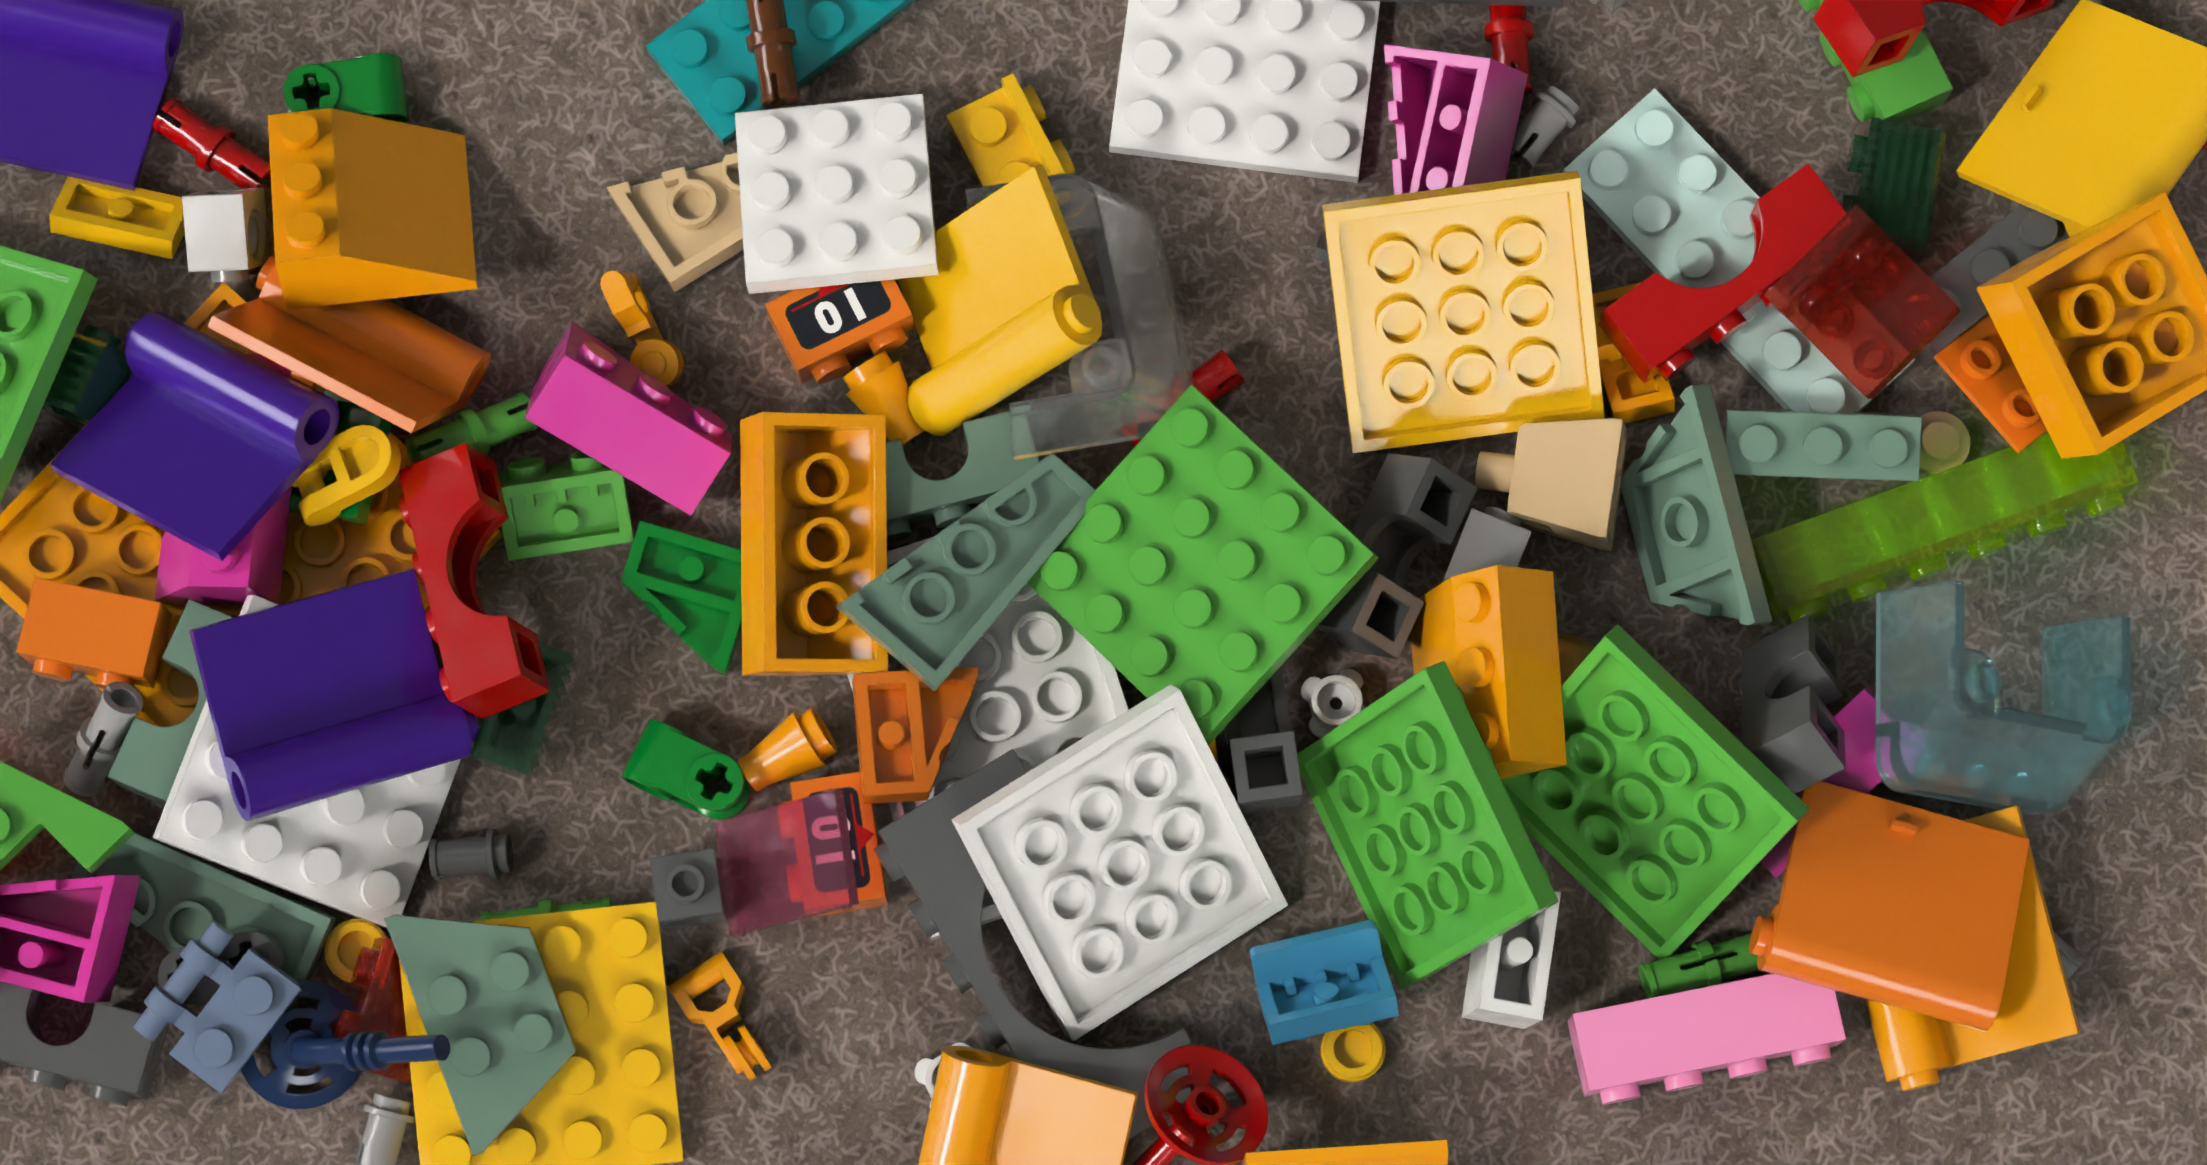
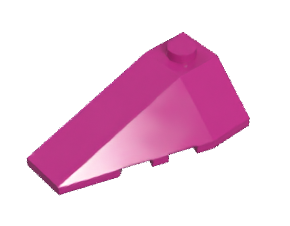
[154,354,298,605]

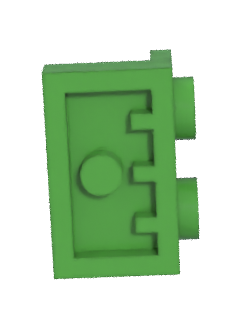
[498,451,635,561]

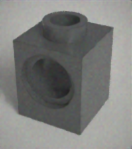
[650,848,728,931]

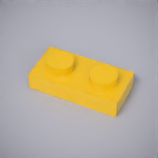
[49,176,185,259]

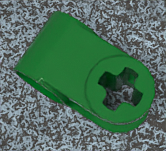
[283,53,409,123]
[621,719,750,821]

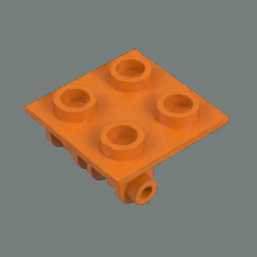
[1933,314,2047,454]

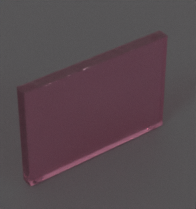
[715,789,859,937]

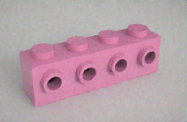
[1567,974,1846,1105]

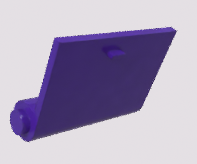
[0,0,184,191]
[50,311,339,561]
[189,569,479,822]

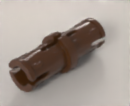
[746,0,801,107]

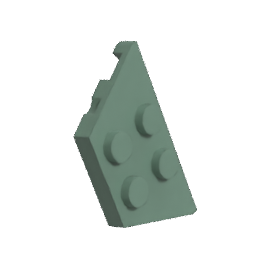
[1621,384,1772,625]
[384,914,577,1156]

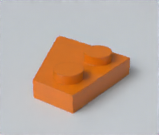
[852,666,978,804]

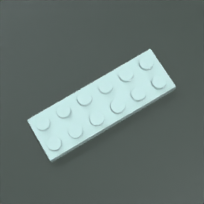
[1562,88,1915,413]

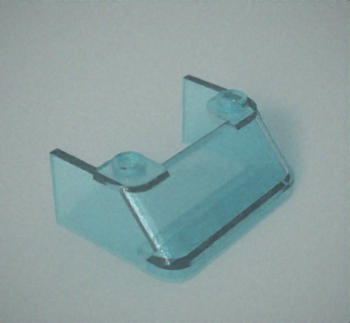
[1875,580,2132,815]

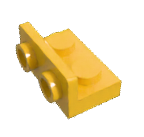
[946,73,1075,202]

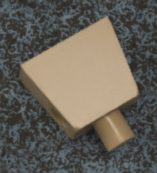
[1475,418,1628,551]

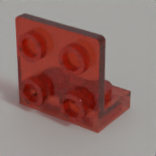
[1764,204,1960,399]

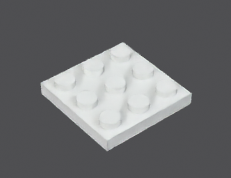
[735,94,939,294]

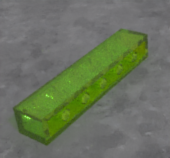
[1752,433,2139,623]

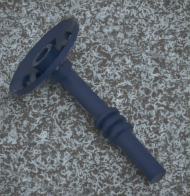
[241,979,450,1109]

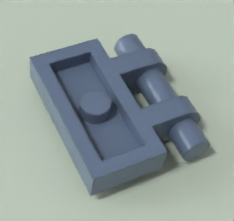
[133,921,304,1093]

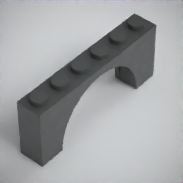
[874,749,1217,1140]

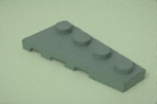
[836,453,1095,691]
[72,828,337,1029]

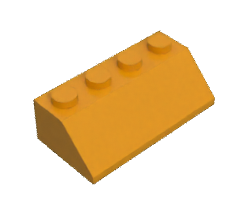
[740,412,888,676]

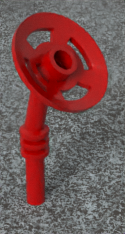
[1123,1045,1268,1165]

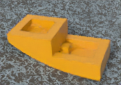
[1592,282,1675,424]

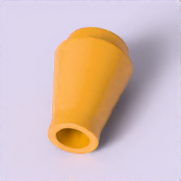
[843,351,925,446]
[738,708,838,792]

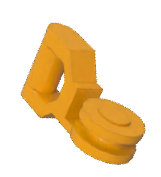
[600,271,684,387]
[667,951,772,1082]

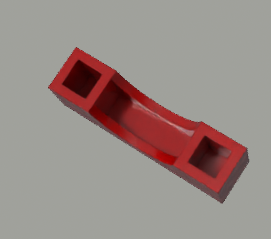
[1813,0,2055,78]
[1598,164,1855,384]
[399,442,550,719]

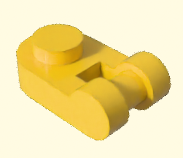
[291,424,401,526]

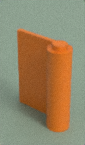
[208,254,491,433]
[1749,781,2030,1032]

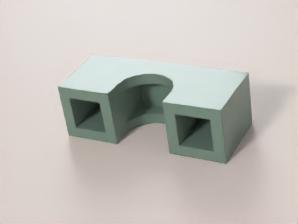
[886,407,1039,543]
[1725,407,1922,481]
[108,599,234,806]

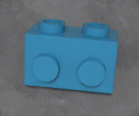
[1249,920,1399,1045]

